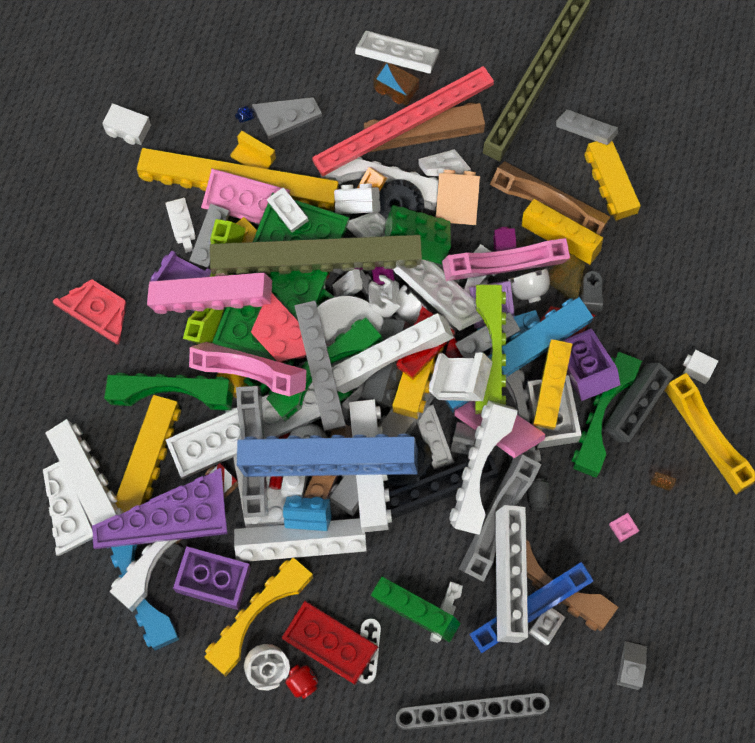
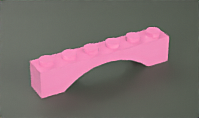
[442,238,570,281]
[189,342,306,397]

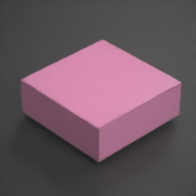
[609,513,639,543]

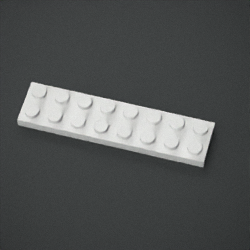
[347,212,482,331]
[166,382,321,479]

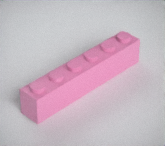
[147,273,272,314]

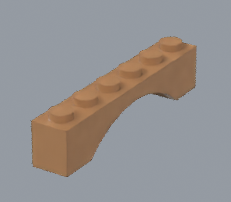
[490,161,610,236]
[495,540,618,631]

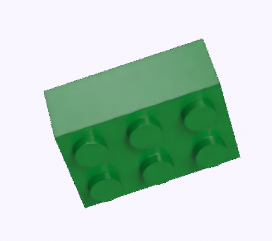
[385,205,451,265]

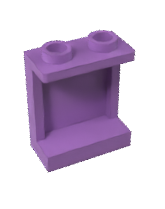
[151,251,211,312]

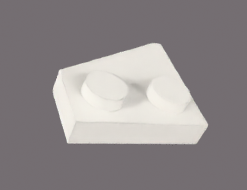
[418,149,471,176]

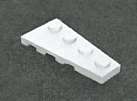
[43,461,93,556]

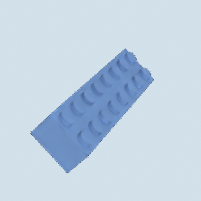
[237,434,418,477]

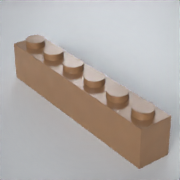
[364,103,485,152]

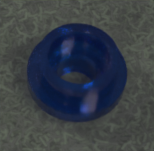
[235,106,254,123]

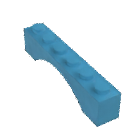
[111,544,179,650]

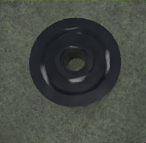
[378,179,424,220]
[387,439,433,488]

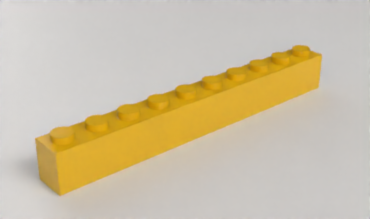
[137,148,339,211]

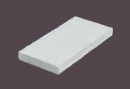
[355,31,440,73]

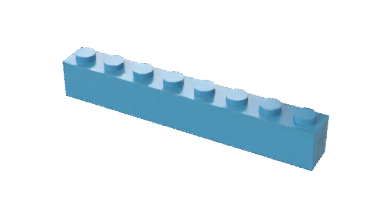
[444,297,594,413]

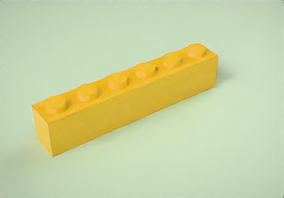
[115,395,181,512]

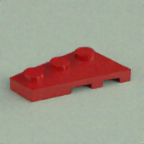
[396,306,455,380]

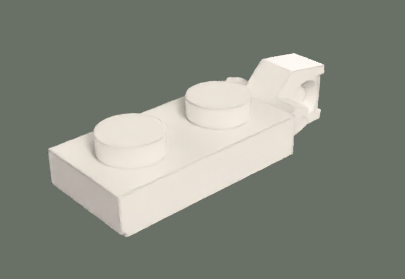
[165,198,196,253]
[430,582,463,643]

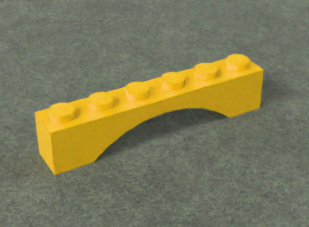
[665,373,755,495]
[204,558,313,677]

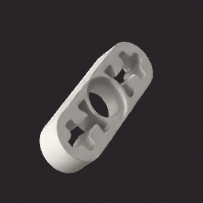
[359,619,381,684]

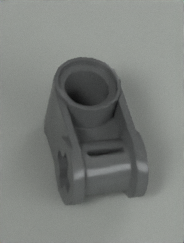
[580,271,603,312]

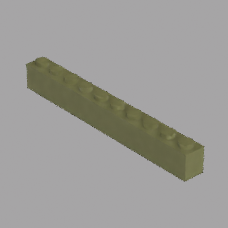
[483,0,591,162]
[210,235,422,276]

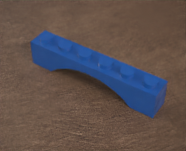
[469,562,594,653]

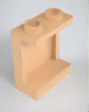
[436,170,480,225]

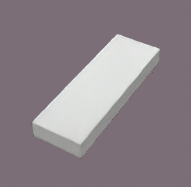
[417,405,454,470]

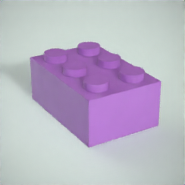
[562,329,620,401]
[173,546,251,610]

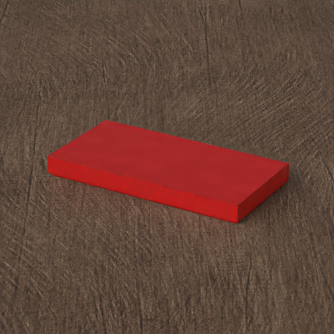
[281,601,379,685]

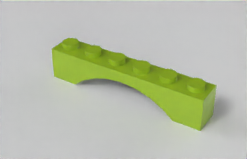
[183,219,246,344]
[475,285,506,414]

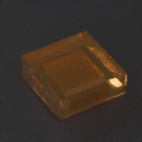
[651,472,676,491]

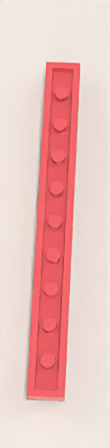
[312,66,494,177]

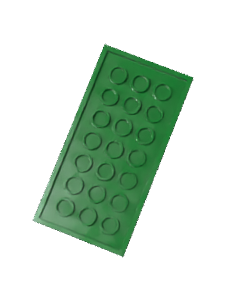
[212,193,350,366]

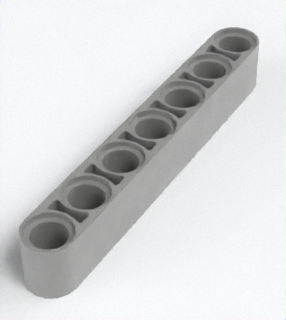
[396,693,550,730]

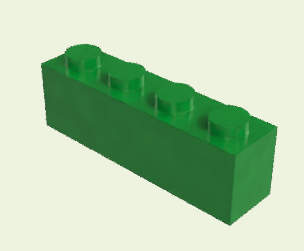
[371,577,461,643]

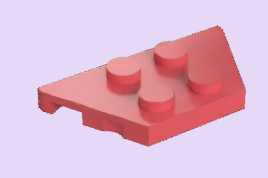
[53,280,126,345]
[251,292,306,363]

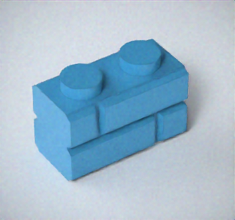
[283,495,331,531]

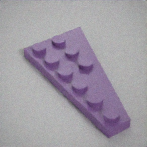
[92,468,227,549]

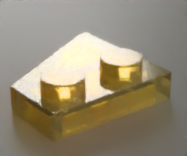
[548,253,585,300]

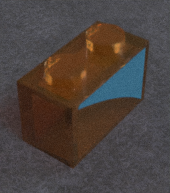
[374,62,419,106]

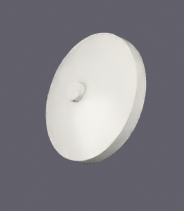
[317,296,384,368]

